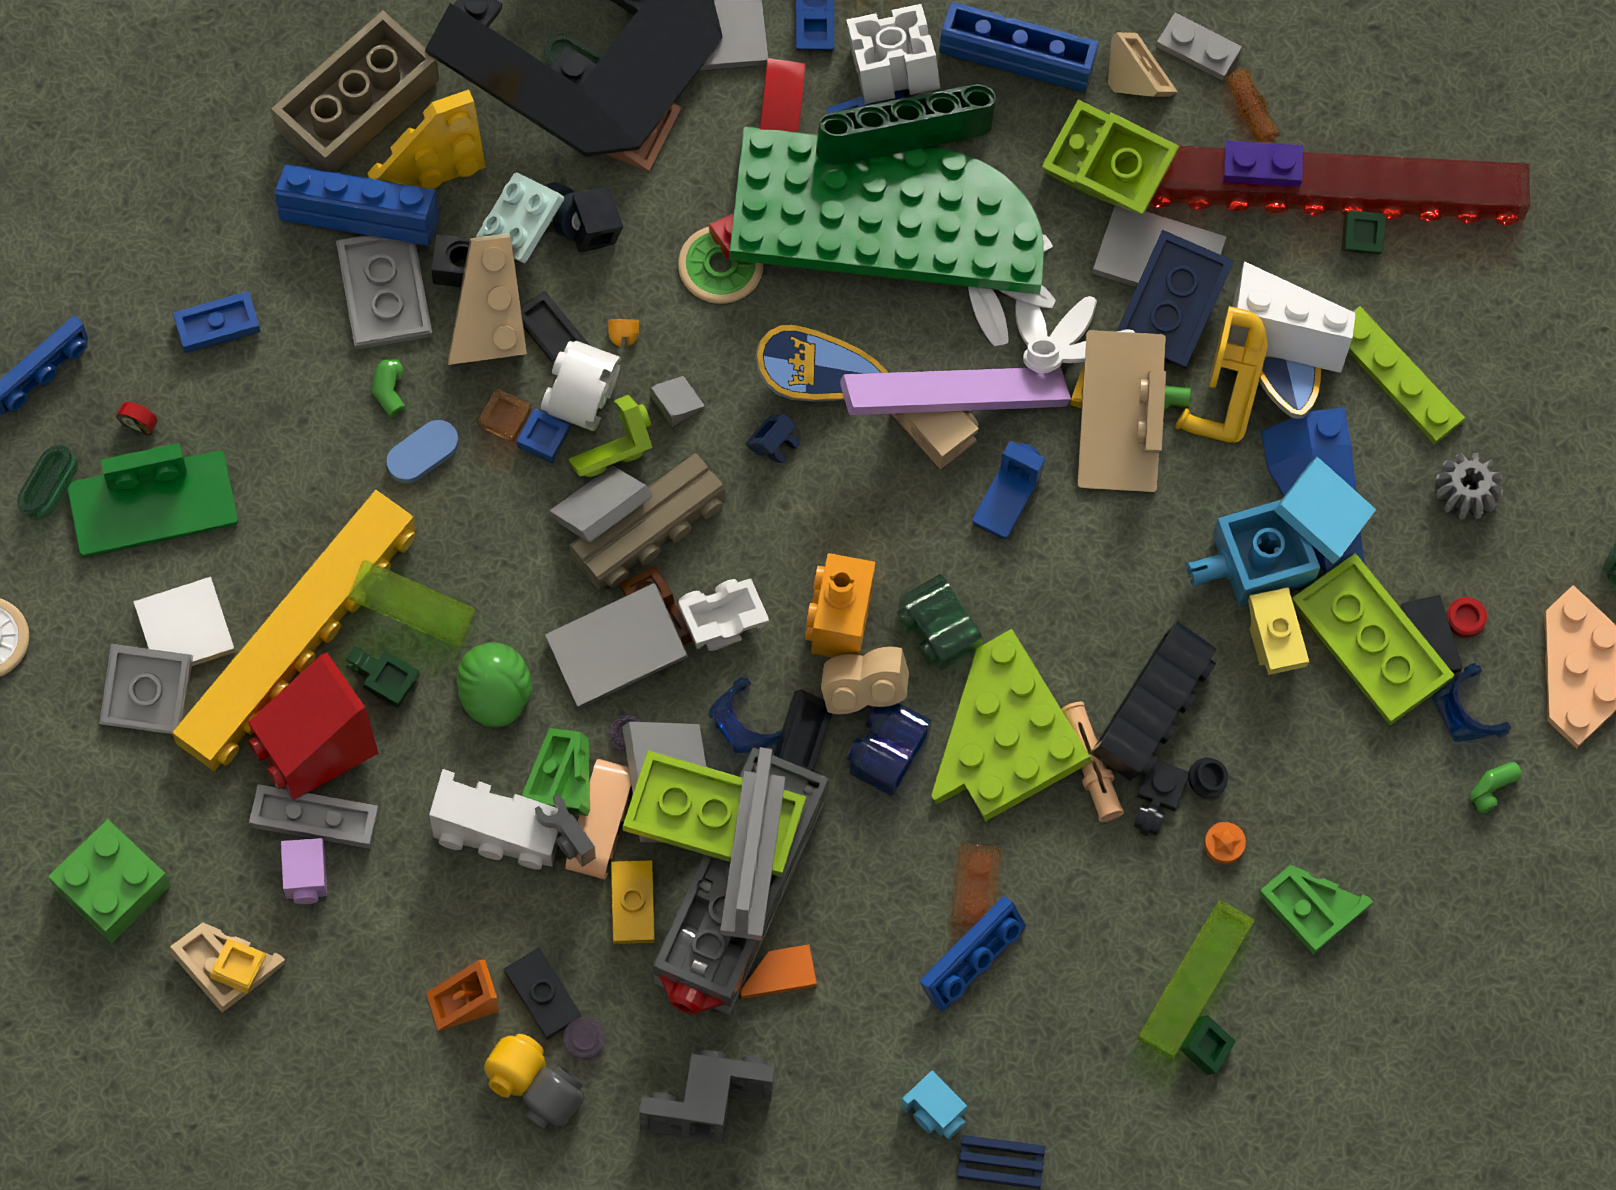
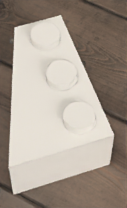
[1227,261,1355,373]
[429,769,560,869]

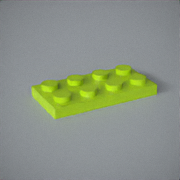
[1292,553,1455,726]
[623,750,806,877]

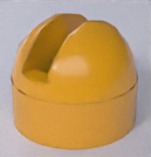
[608,319,639,347]

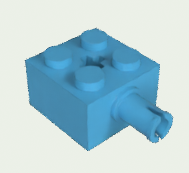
[1186,499,1320,607]

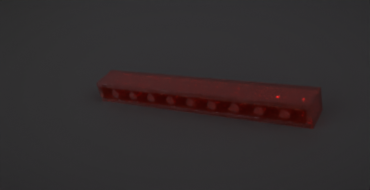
[1150,146,1530,225]

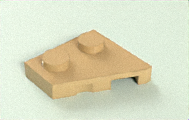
[170,922,285,1013]

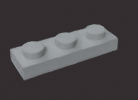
[249,784,379,849]

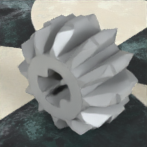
[1435,452,1503,520]

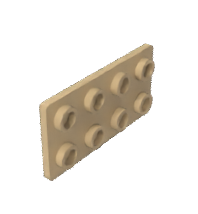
[1077,330,1166,492]

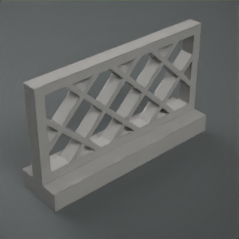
[720,747,785,940]

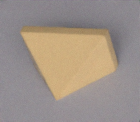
[1108,32,1178,97]

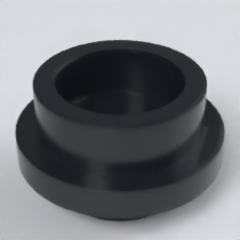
[1188,757,1228,798]

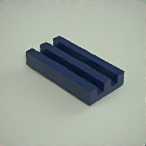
[957,1135,1046,1189]

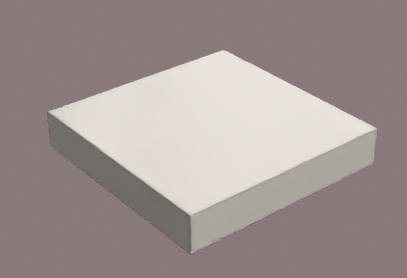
[133,577,235,666]

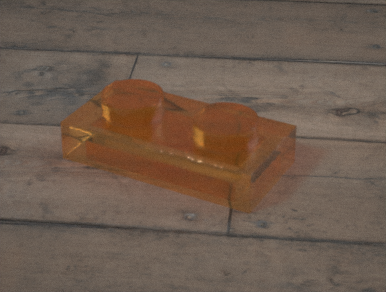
[952,843,1001,927]

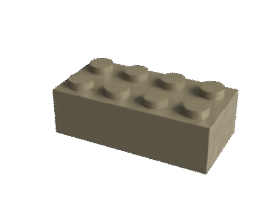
[271,10,439,173]

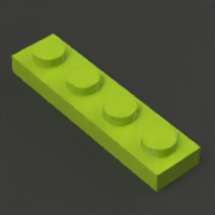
[1348,306,1465,445]

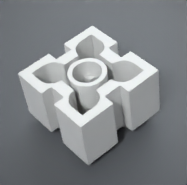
[847,4,940,104]

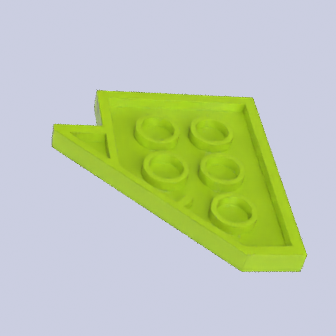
[931,629,1092,822]

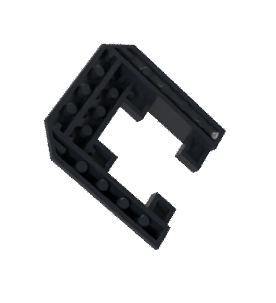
[425,0,723,156]

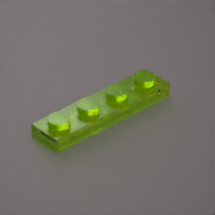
[1137,899,1255,1060]

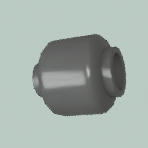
[522,1064,584,1129]

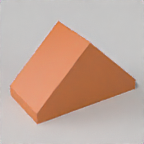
[426,960,499,1031]

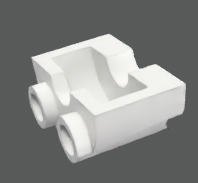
[678,578,769,651]

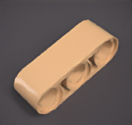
[565,759,631,880]

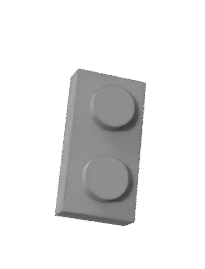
[1156,13,1242,81]

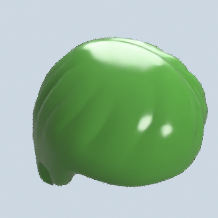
[456,642,533,728]

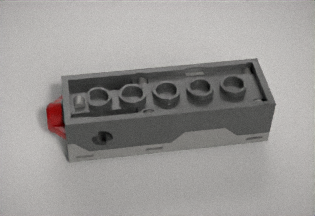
[653,747,829,1015]

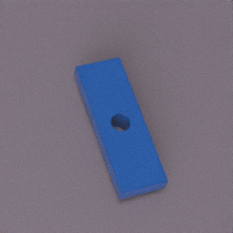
[0,315,88,415]
[919,896,1026,1011]

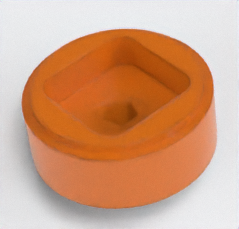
[1204,822,1246,864]

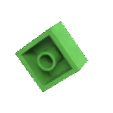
[48,819,170,943]

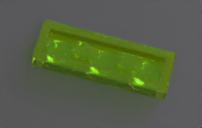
[347,560,475,646]

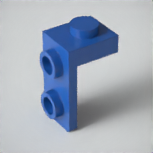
[972,441,1045,539]

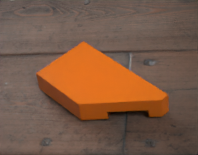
[740,944,817,1000]

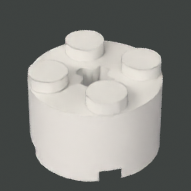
[541,341,621,431]

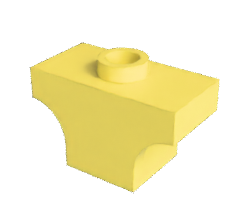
[1248,587,1309,675]

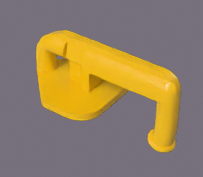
[1174,306,1268,443]

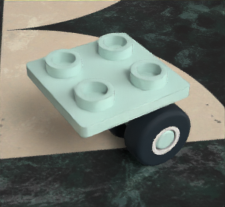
[476,172,580,263]

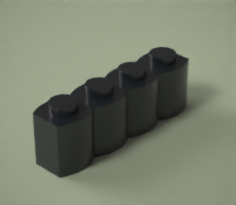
[1090,621,1217,781]

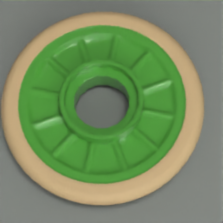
[678,227,763,304]

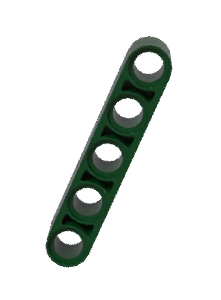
[816,84,996,165]

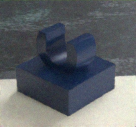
[745,415,800,463]

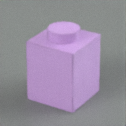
[281,838,327,904]

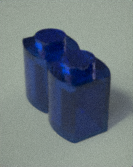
[847,703,932,796]

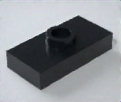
[504,948,582,1040]

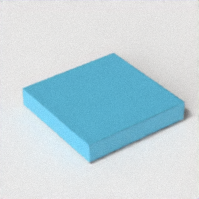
[1274,457,1376,564]

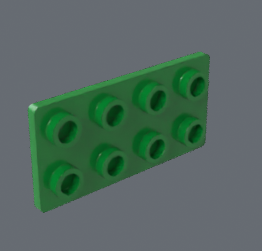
[67,443,238,557]

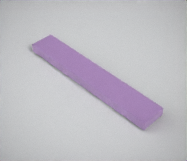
[840,367,1071,415]

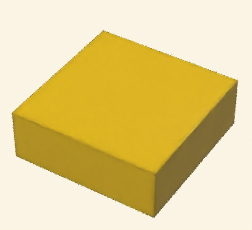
[210,938,266,994]

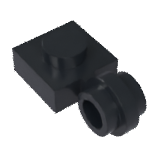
[1134,760,1188,836]

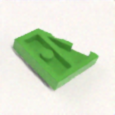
[521,728,590,816]
[1258,865,1373,955]

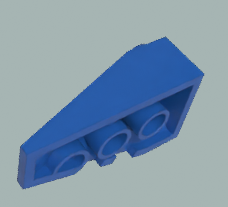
[1261,408,1365,574]

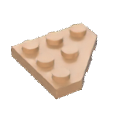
[1544,585,1616,749]

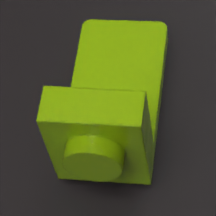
[569,395,653,477]

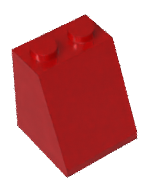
[248,652,379,800]

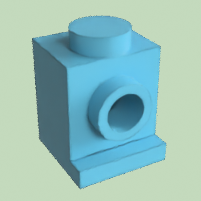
[901,1070,967,1140]

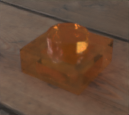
[478,388,532,443]

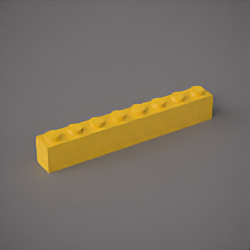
[172,490,416,771]

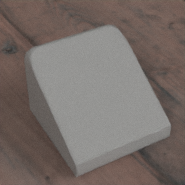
[650,376,705,427]

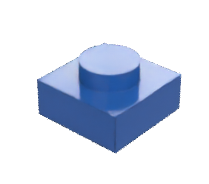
[517,408,570,463]

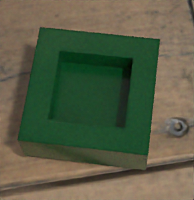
[1342,210,1386,254]
[1179,1015,1236,1075]

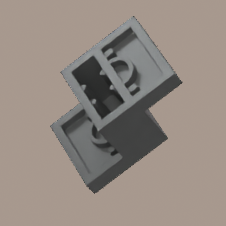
[639,1050,775,1143]

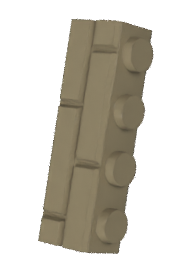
[569,454,725,592]

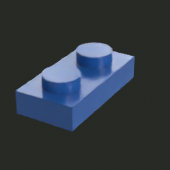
[173,291,261,353]

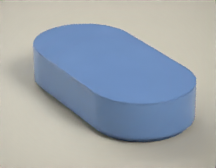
[387,420,459,484]

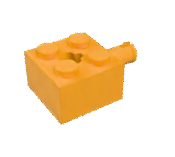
[805,553,876,658]

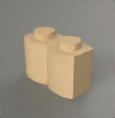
[821,647,909,714]

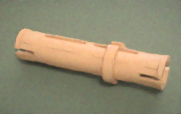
[1061,701,1124,822]

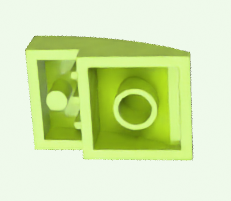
[1042,99,1180,215]

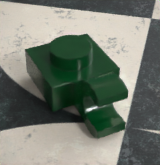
[346,646,420,708]

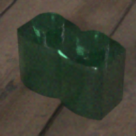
[897,574,983,671]

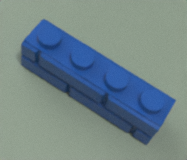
[939,1,1099,93]
[275,164,440,246]

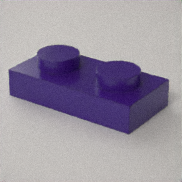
[1223,140,1303,187]

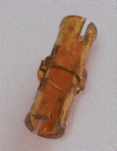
[1226,68,1280,143]

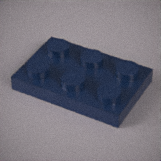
[1116,229,1234,369]

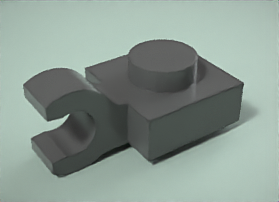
[535,794,596,867]

